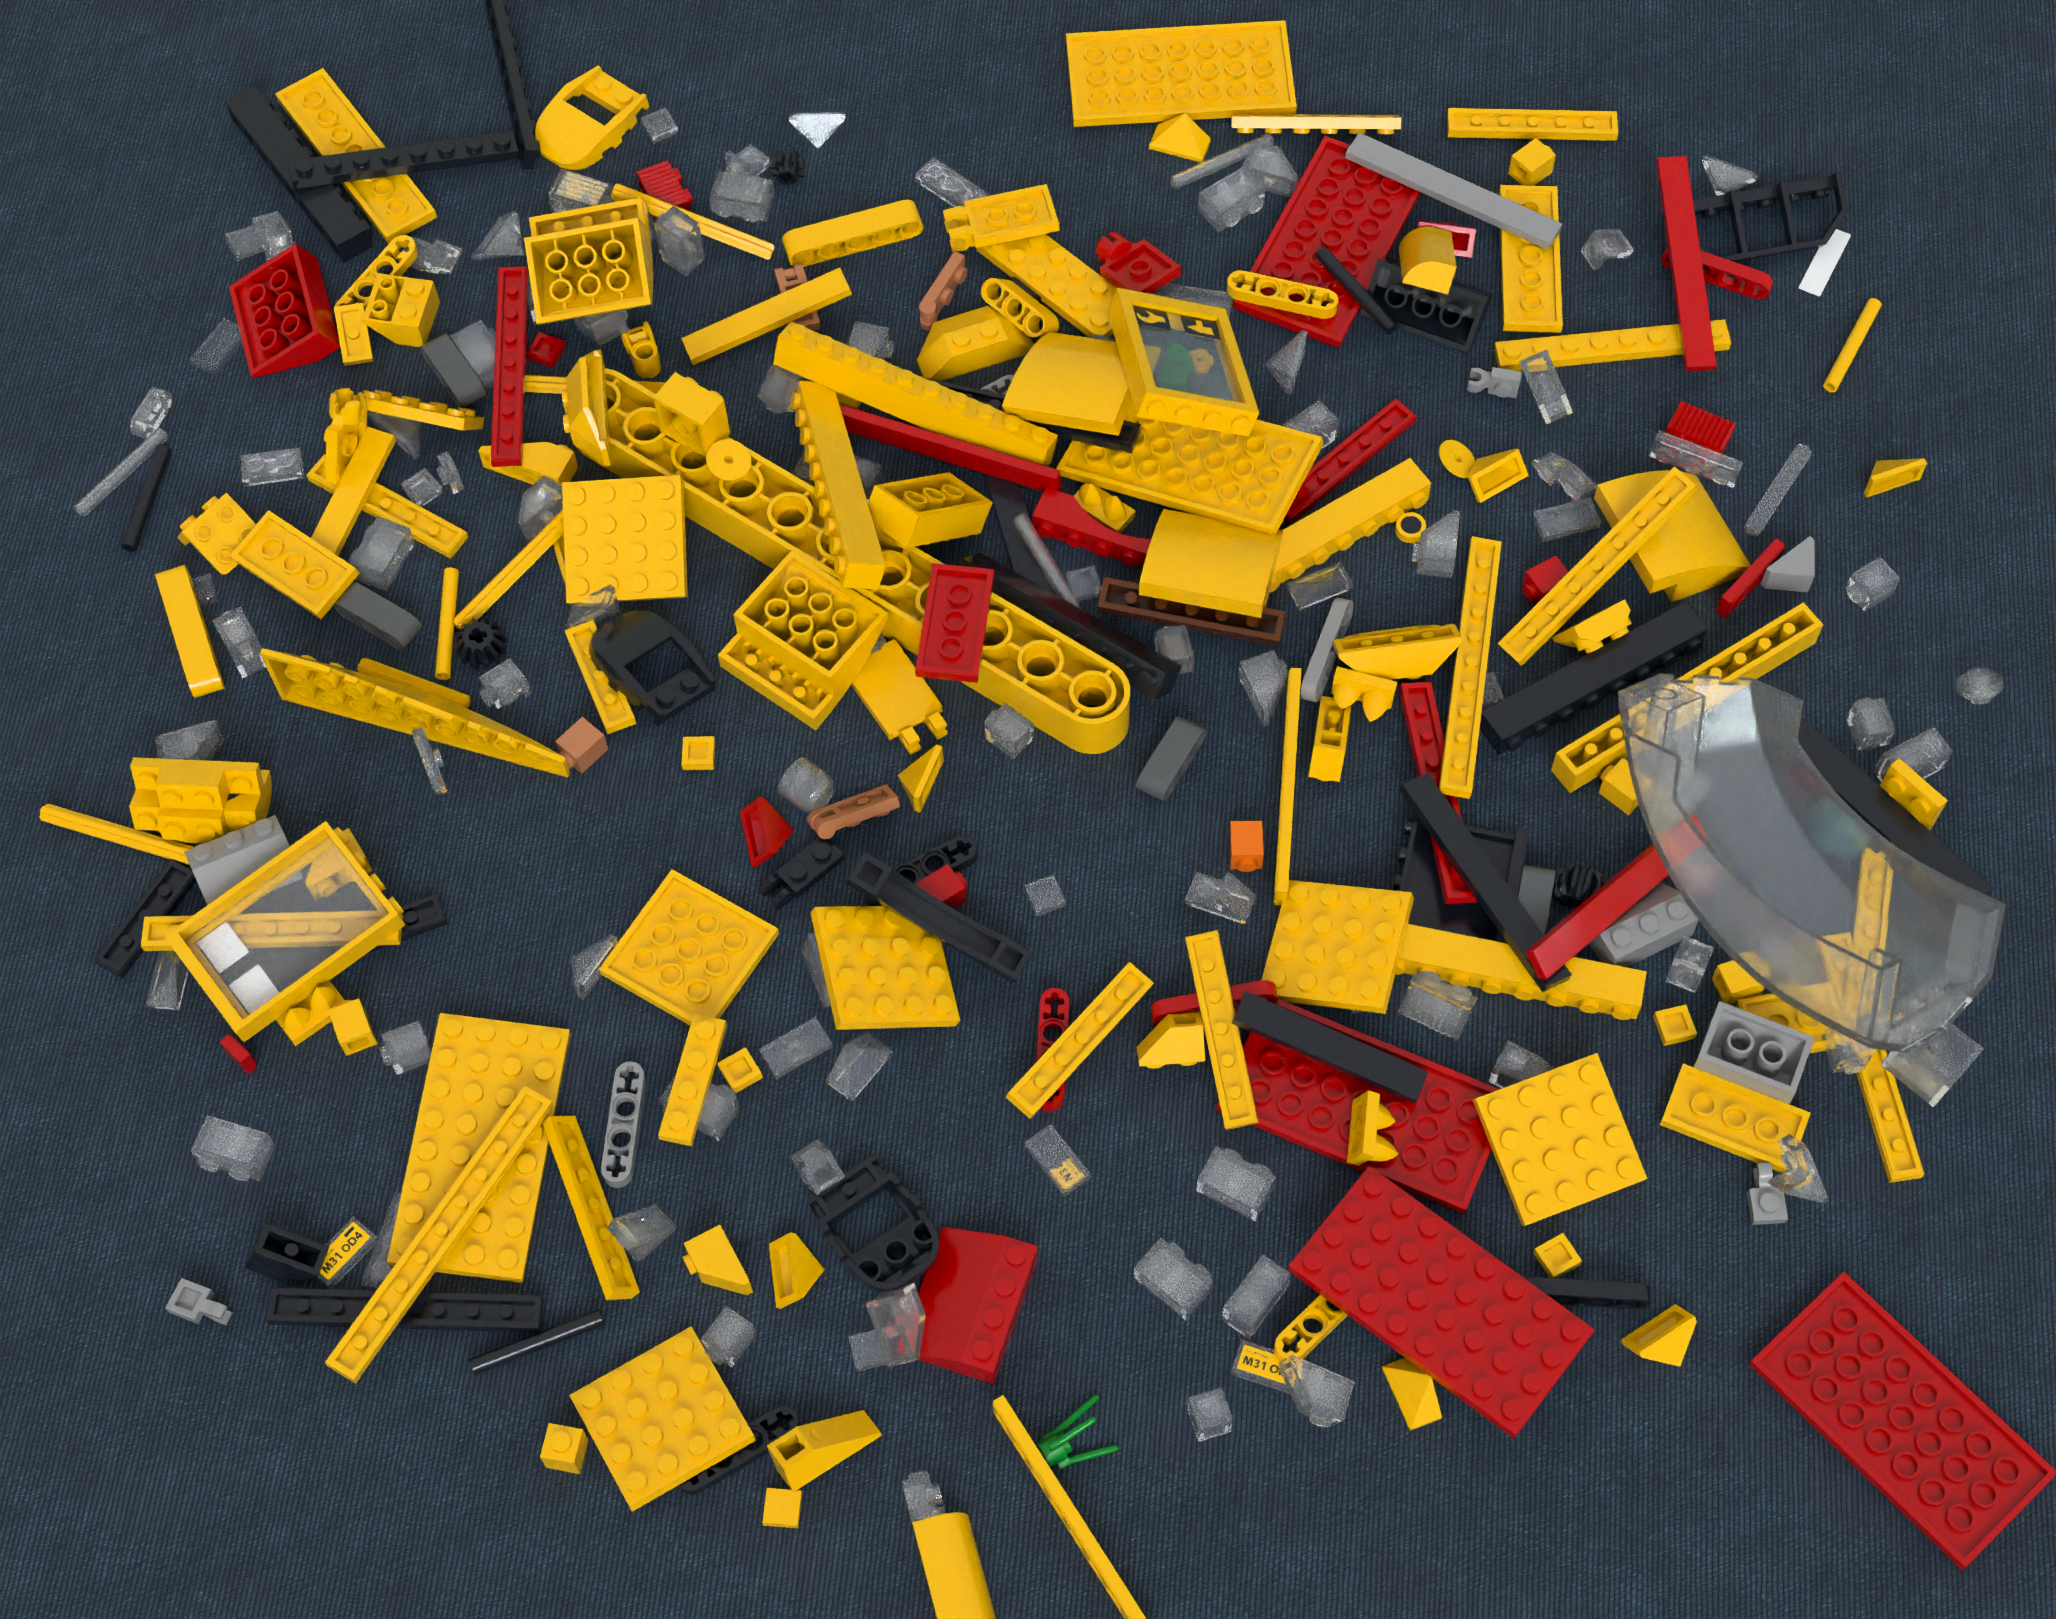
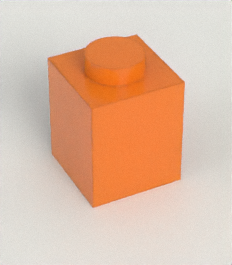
[1229,821,1264,872]

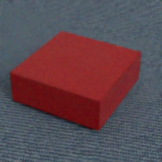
[526,331,566,368]
[220,1034,257,1075]

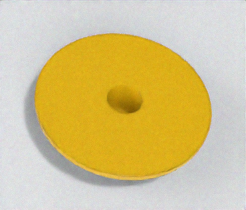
[706,439,751,481]
[1439,440,1475,478]

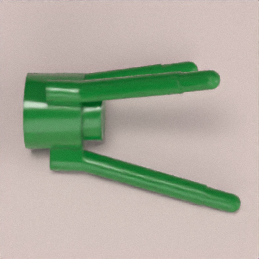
[1037,1394,1119,1470]

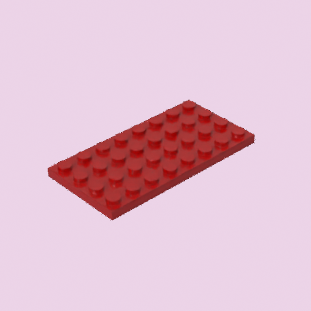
[1233,136,1421,349]
[1216,999,1499,1214]
[1288,1166,1595,1439]
[1749,1272,2056,1571]

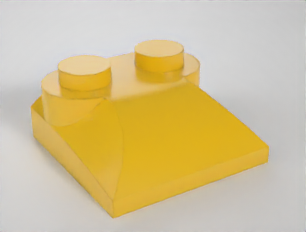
[1552,599,1632,654]

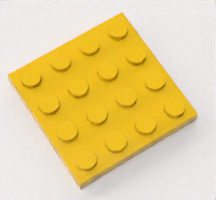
[562,475,688,604]
[599,869,779,1026]
[1262,880,1414,1014]
[810,906,960,1030]
[1473,1053,1647,1226]
[569,1326,756,1512]

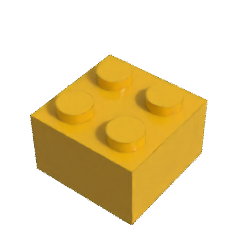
[653,372,730,457]

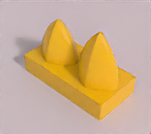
[1074,482,1136,534]
[1331,666,1397,722]
[276,981,345,1046]
[1347,1090,1399,1166]

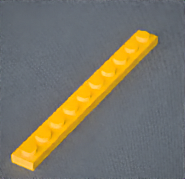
[1439,536,1502,799]
[325,1085,553,1384]

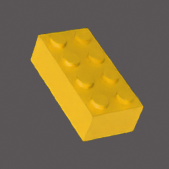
[868,472,993,549]

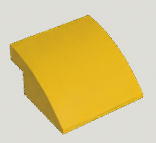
[524,197,653,325]
[1002,332,1160,436]
[1594,470,1751,603]
[1139,509,1283,618]
[718,550,889,730]

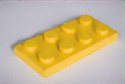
[354,390,484,431]
[230,510,360,619]
[1660,1063,1811,1175]

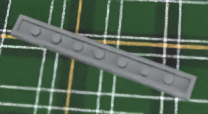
[1345,133,1563,250]

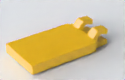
[943,184,1060,252]
[851,639,948,755]

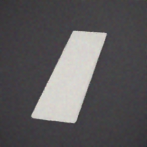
[1799,229,1851,296]

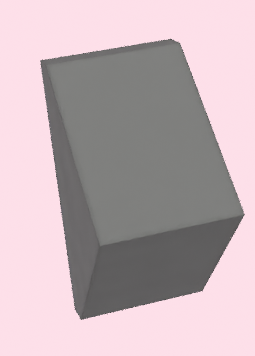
[1760,536,1815,592]

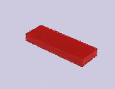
[1716,538,1785,619]

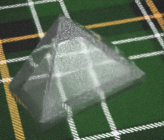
[789,112,846,149]
[1702,155,1761,196]
[471,211,524,261]
[1265,330,1308,395]
[368,411,421,460]
[1286,562,1354,610]
[565,584,620,629]
[571,934,618,1001]
[146,951,189,1010]
[826,1033,893,1102]

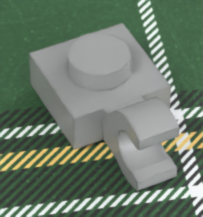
[1467,367,1522,398]
[1747,1162,1788,1225]
[165,1278,233,1325]

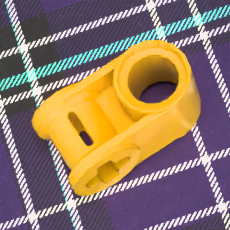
[619,321,661,379]

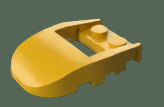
[535,66,649,170]

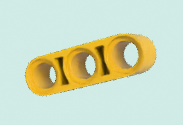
[981,278,1059,338]

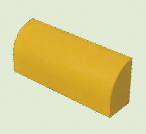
[1399,227,1457,294]
[912,1512,996,1619]

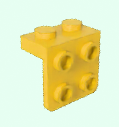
[177,493,256,575]

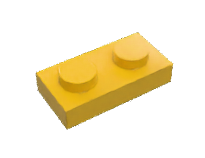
[334,303,374,366]

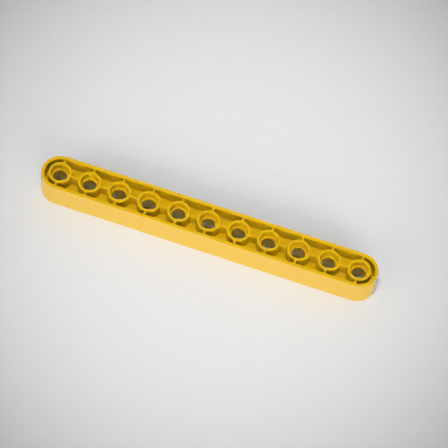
[564,368,1130,754]

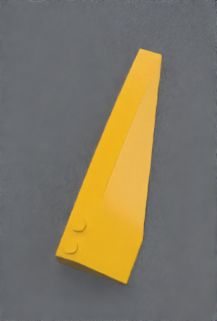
[260,648,570,778]

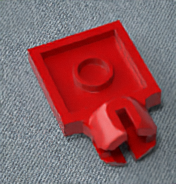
[1096,232,1182,294]

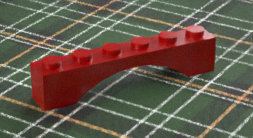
[1032,487,1151,568]

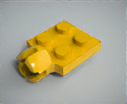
[323,388,367,484]

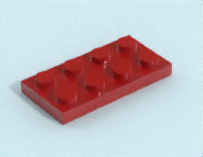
[915,563,994,683]

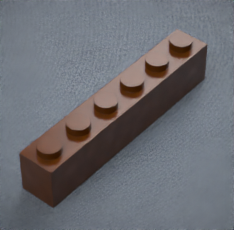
[1098,577,1286,648]

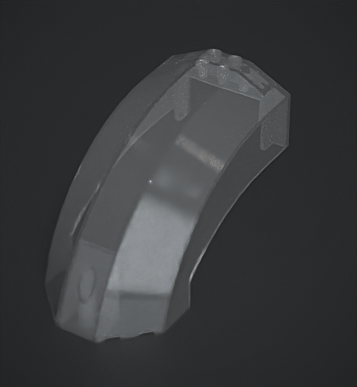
[1617,673,2006,1053]

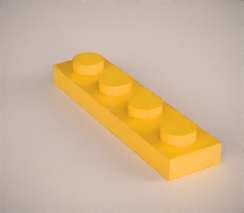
[564,620,636,735]
[658,1014,727,1146]

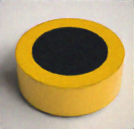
[1395,512,1426,543]

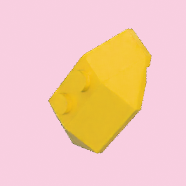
[917,305,1034,381]
[562,349,611,466]
[1333,624,1462,680]

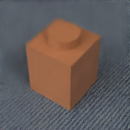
[555,717,608,774]

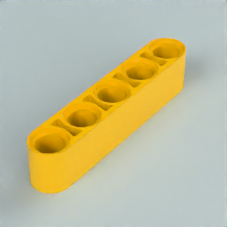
[782,200,924,267]
[155,564,225,698]

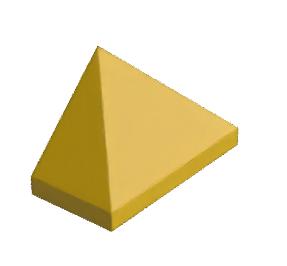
[1149,113,1211,163]
[1468,449,1529,503]
[1864,458,1927,498]
[898,744,944,813]
[769,1232,825,1309]
[1621,1304,1697,1367]
[1382,1358,1442,1431]

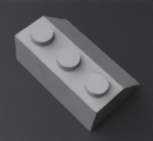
[184,815,304,905]
[1589,882,1699,967]
[1693,1001,1815,1104]

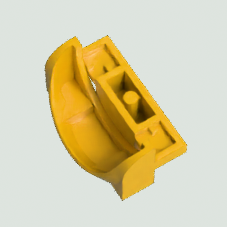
[129,757,272,844]

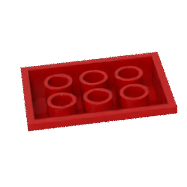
[229,243,341,378]
[897,1227,1038,1385]

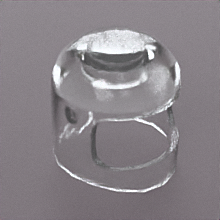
[778,757,835,813]

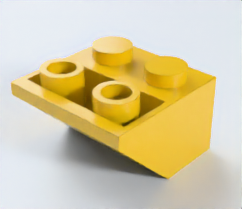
[362,273,440,347]

